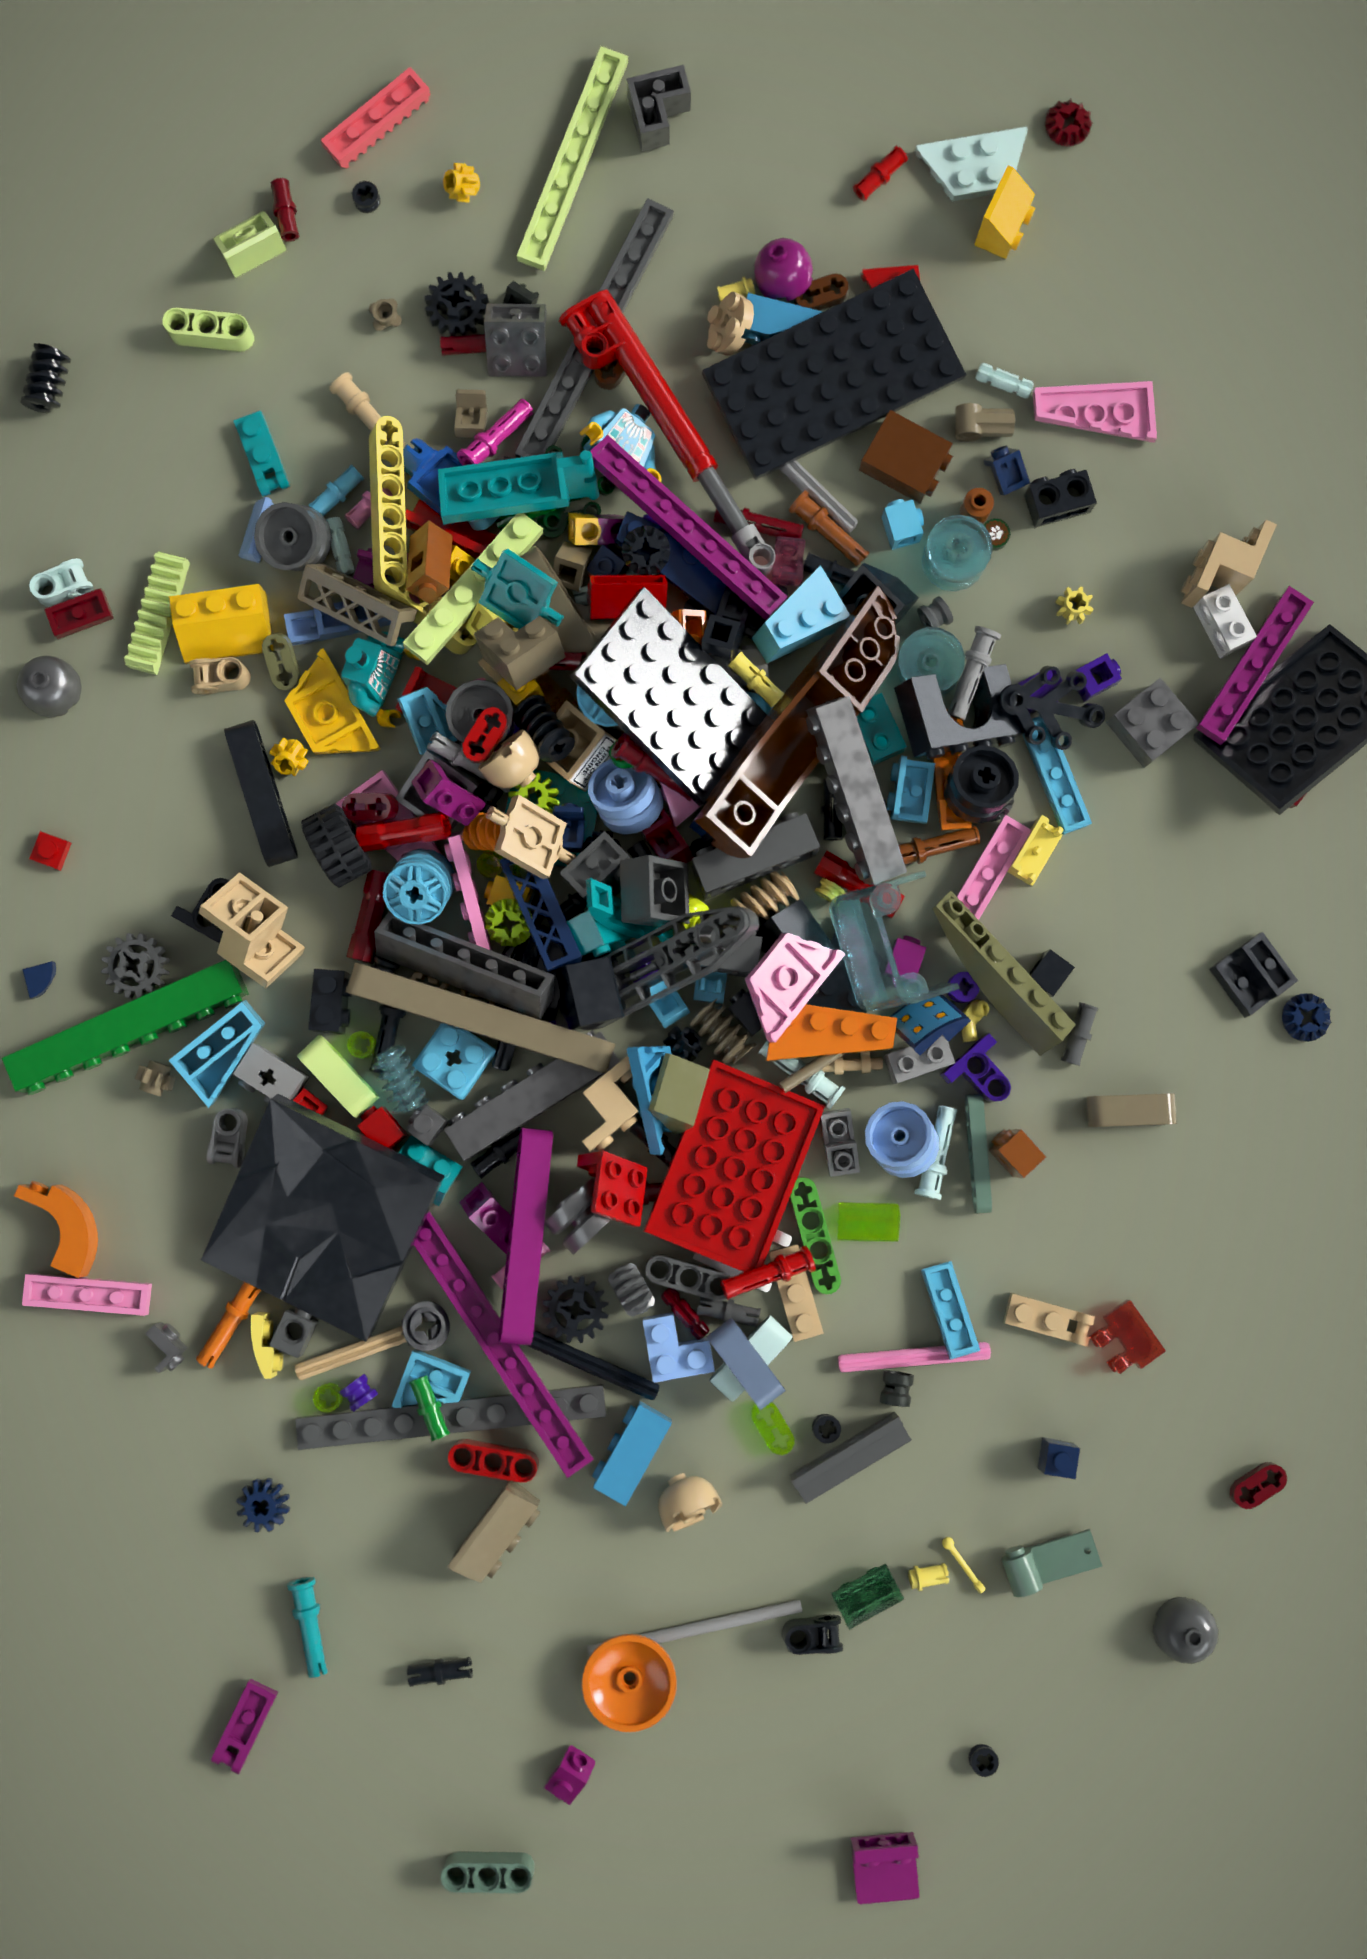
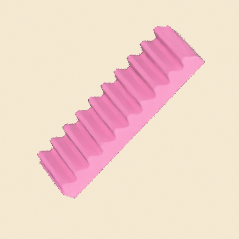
[956,815,1032,920]
[22,1273,152,1316]

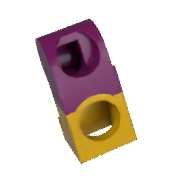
[568,513,624,545]

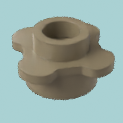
[369,298,402,331]

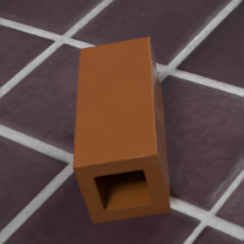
[406,521,453,604]

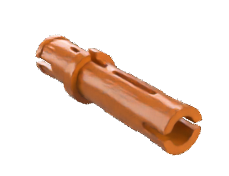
[195,1281,261,1369]

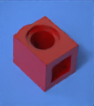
[358,1106,408,1149]

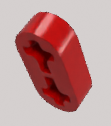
[462,707,508,763]

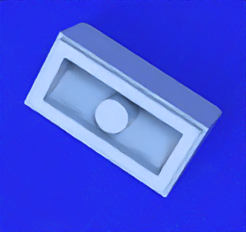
[239,497,274,563]

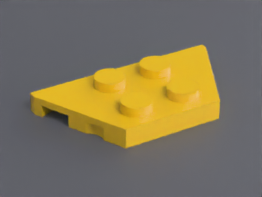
[284,648,381,755]

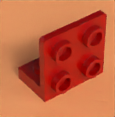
[576,1151,648,1227]

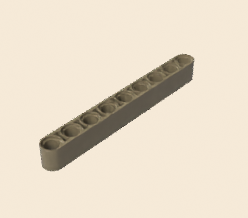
[345,963,615,1074]

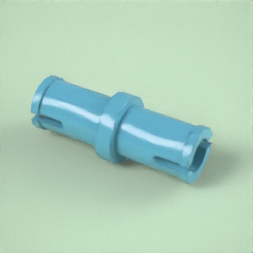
[308,464,364,517]

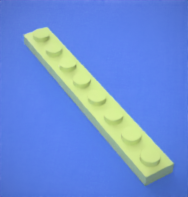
[517,46,628,271]

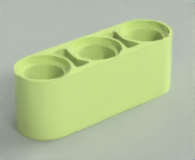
[162,308,254,351]
[297,1034,380,1119]

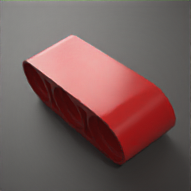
[448,1439,539,1483]

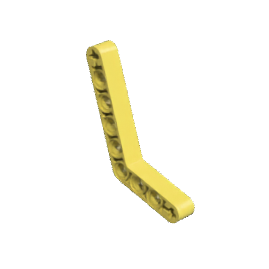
[369,416,477,655]

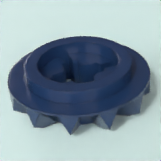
[1282,993,1332,1042]

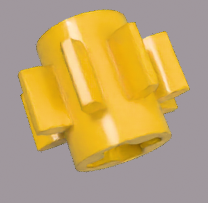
[443,163,480,203]
[269,737,309,776]

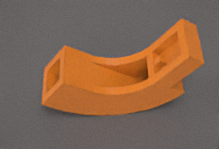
[14,1181,98,1278]

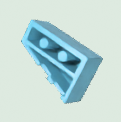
[752,565,850,663]

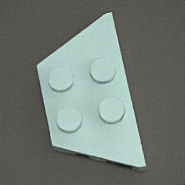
[915,127,1027,202]

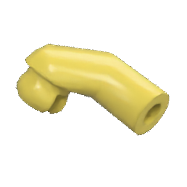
[961,999,990,1043]

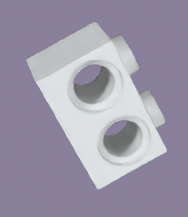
[1193,584,1257,659]

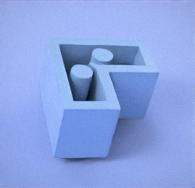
[643,1312,715,1383]

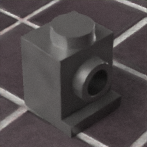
[406,1103,449,1146]

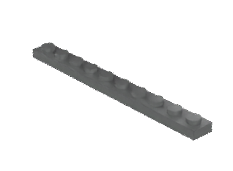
[515,198,674,458]
[295,1384,606,1450]

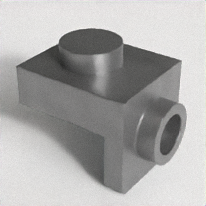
[145,1322,188,1373]

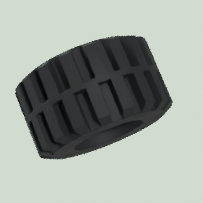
[301,803,372,888]

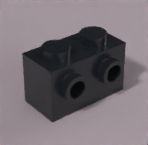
[308,969,352,1034]

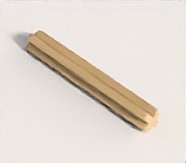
[295,1326,407,1380]

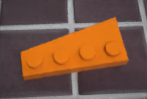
[766,1004,897,1061]

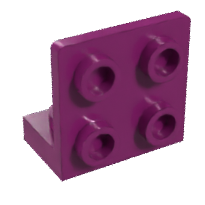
[851,1832,920,1905]

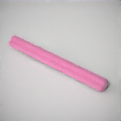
[838,1342,991,1372]

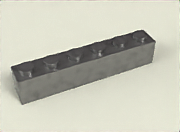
[806,696,907,885]
[375,911,554,1020]
[444,1030,620,1161]

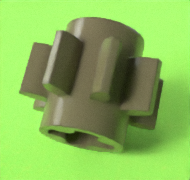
[134,1060,176,1096]

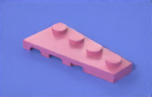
[1033,381,1157,443]
[444,830,492,951]

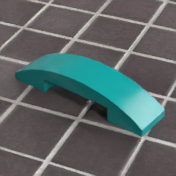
[586,878,673,942]

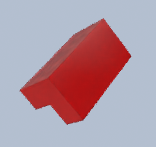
[587,575,668,619]

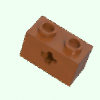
[989,1129,1046,1178]

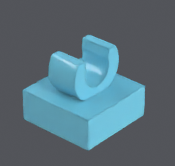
[693,972,727,1004]

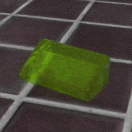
[837,1202,901,1242]

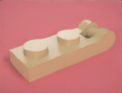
[1003,1293,1095,1347]

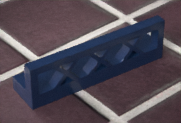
[500,858,582,972]

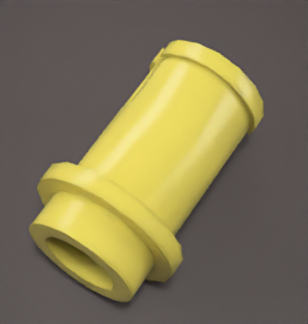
[717,277,755,302]
[908,1563,949,1591]

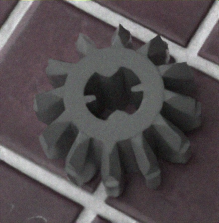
[608,1263,654,1317]

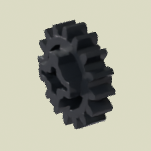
[424,272,489,336]
[542,1275,609,1343]

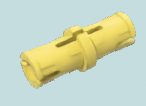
[728,652,785,708]

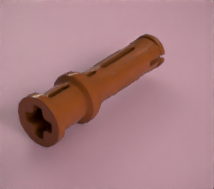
[788,490,869,567]
[899,826,980,865]

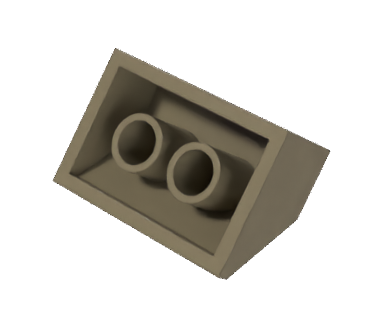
[447,1481,540,1583]

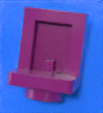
[544,1745,596,1805]

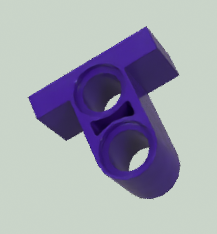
[940,1033,1011,1102]

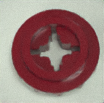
[1045,99,1093,147]

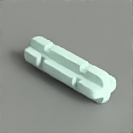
[976,363,1034,398]
[326,517,354,575]

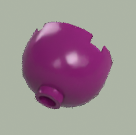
[754,238,813,301]

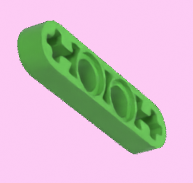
[790,1177,841,1294]

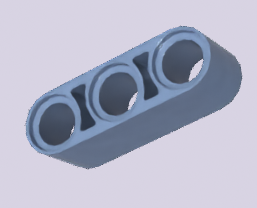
[706,1318,786,1410]

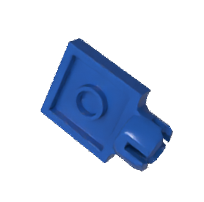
[403,438,463,525]

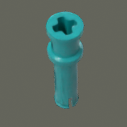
[287,1577,328,1678]

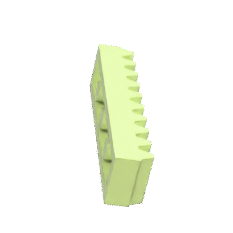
[124,552,190,675]

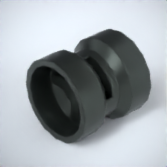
[880,1370,914,1407]

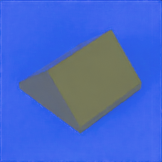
[648,1053,710,1135]

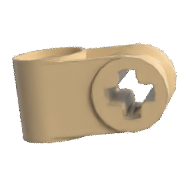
[190,657,251,695]

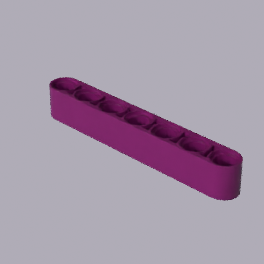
[498,1128,553,1345]

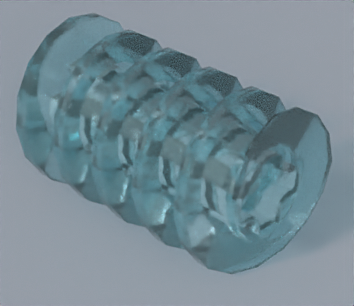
[371,1045,429,1113]

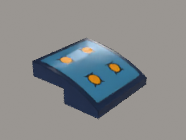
[889,990,971,1056]

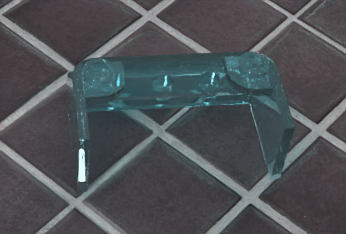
[829,870,959,1012]

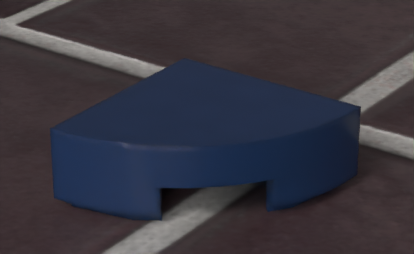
[22,961,56,999]

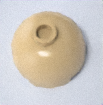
[478,729,539,788]
[659,1473,722,1532]

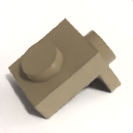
[454,389,488,438]

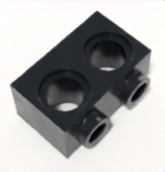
[1024,469,1097,528]

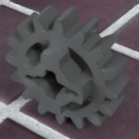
[101,933,170,999]

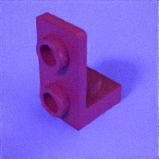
[411,759,485,826]
[459,1182,511,1254]

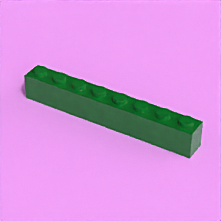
[2,960,249,1095]

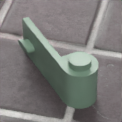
[1001,1529,1103,1597]

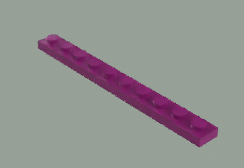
[414,1211,594,1478]

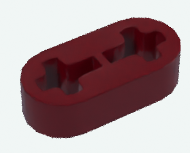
[342,793,399,821]
[1230,1462,1287,1509]

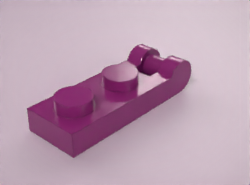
[211,1679,278,1775]

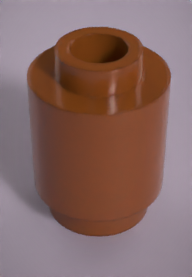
[960,488,994,526]

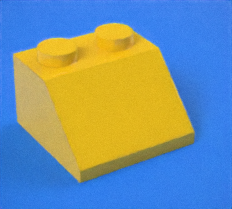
[974,165,1036,259]

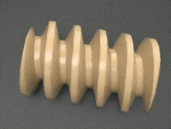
[730,871,799,928]

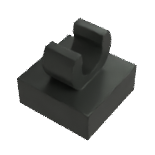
[503,281,539,304]

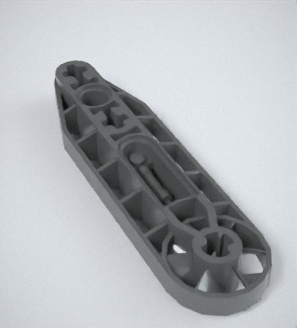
[559,906,759,1030]

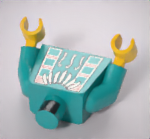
[341,631,421,728]

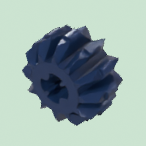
[236,1478,290,1533]

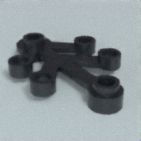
[999,665,1105,750]

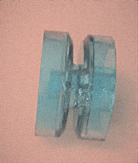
[921,515,993,591]
[897,627,965,697]

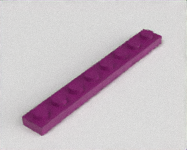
[590,435,788,621]

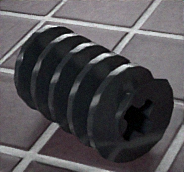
[21,343,71,413]
[513,695,575,763]

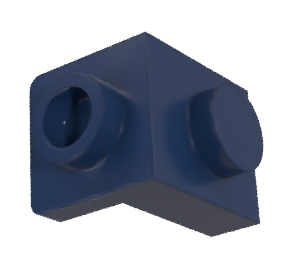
[553,803,585,853]

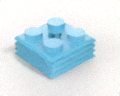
[412,1023,496,1100]

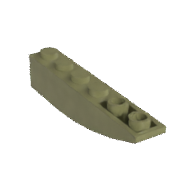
[933,891,1076,1056]

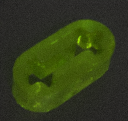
[751,1401,795,1455]

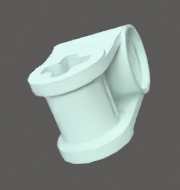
[29,559,94,607]

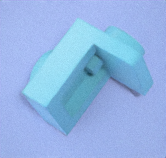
[649,981,690,1028]

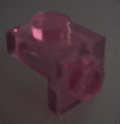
[772,536,805,586]

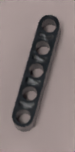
[224,720,298,867]

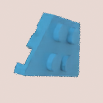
[626,1046,672,1155]

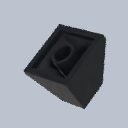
[838,563,919,625]

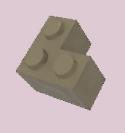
[474,616,566,690]

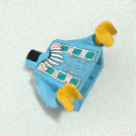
[579,404,662,482]

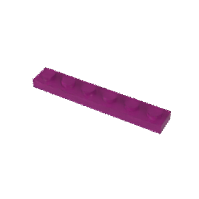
[1196,586,1314,745]

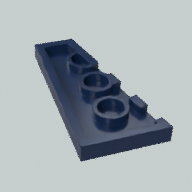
[614,511,726,615]

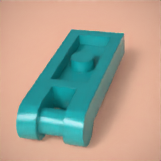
[233,410,291,497]

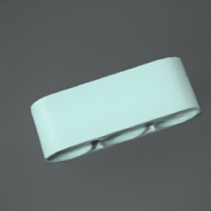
[709,1315,793,1402]

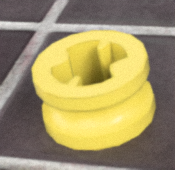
[814,878,845,905]

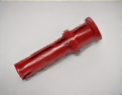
[720,1245,816,1300]

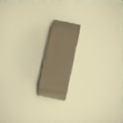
[1087,1093,1177,1127]

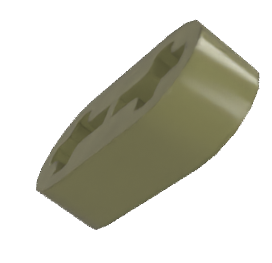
[262,633,301,690]

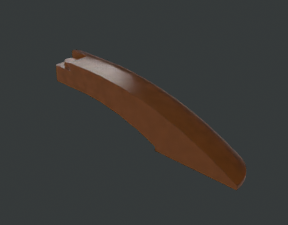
[695,586,900,859]

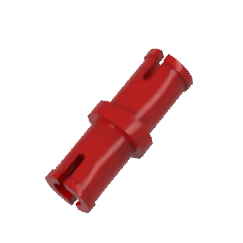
[853,145,908,201]

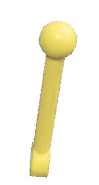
[942,1537,986,1594]

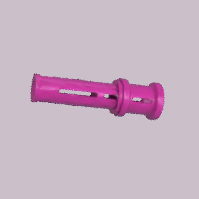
[457,399,533,466]

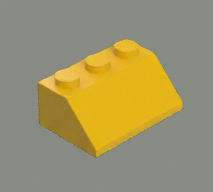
[169,584,274,664]

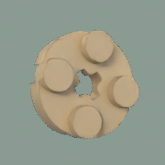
[707,291,754,356]

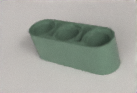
[441,1851,535,1893]

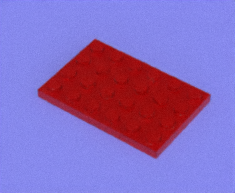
[643,1059,825,1272]

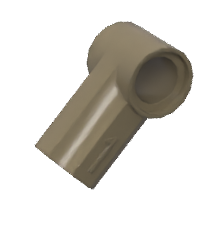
[955,403,1015,442]

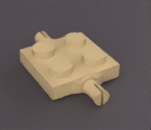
[486,795,576,879]

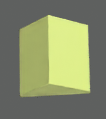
[213,211,287,278]

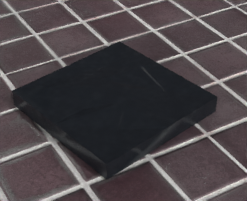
[201,1094,445,1342]

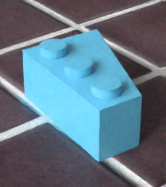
[169,1000,265,1108]

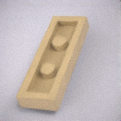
[768,1244,824,1342]

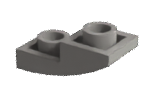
[820,1108,860,1177]

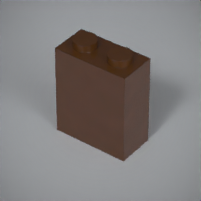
[859,410,953,504]

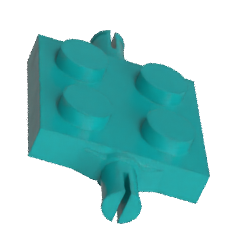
[471,549,564,630]

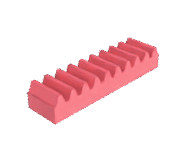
[321,67,431,169]

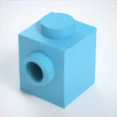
[881,499,924,550]

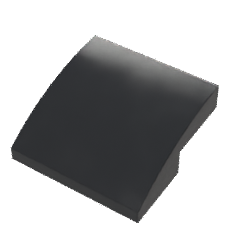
[1209,932,1298,1018]

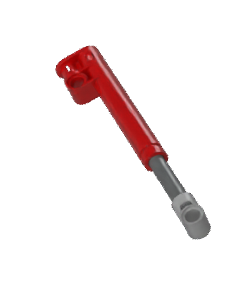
[558,289,776,576]

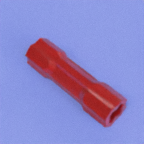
[356,812,452,852]
[814,851,905,919]

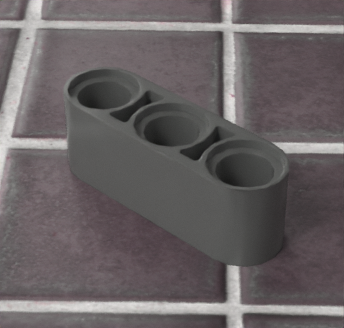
[645,1254,730,1301]

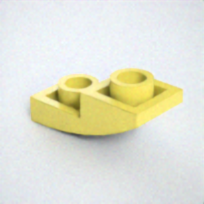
[251,1312,283,1379]

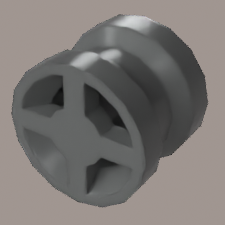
[917,596,953,634]

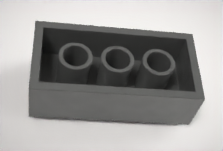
[691,812,820,900]

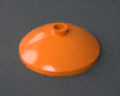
[582,1634,677,1732]

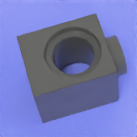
[269,1308,319,1358]

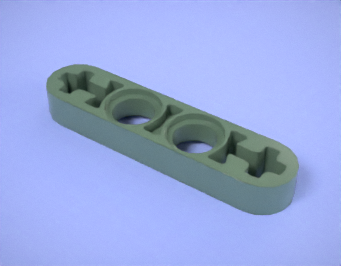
[965,1094,992,1214]

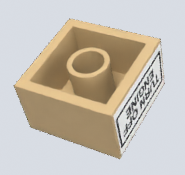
[546,700,617,792]

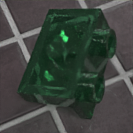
[831,1563,904,1630]

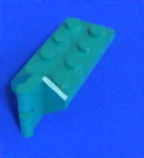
[438,450,600,524]

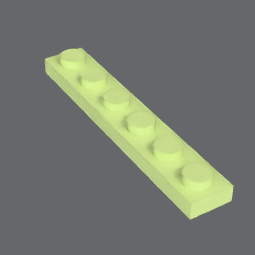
[403,513,543,665]

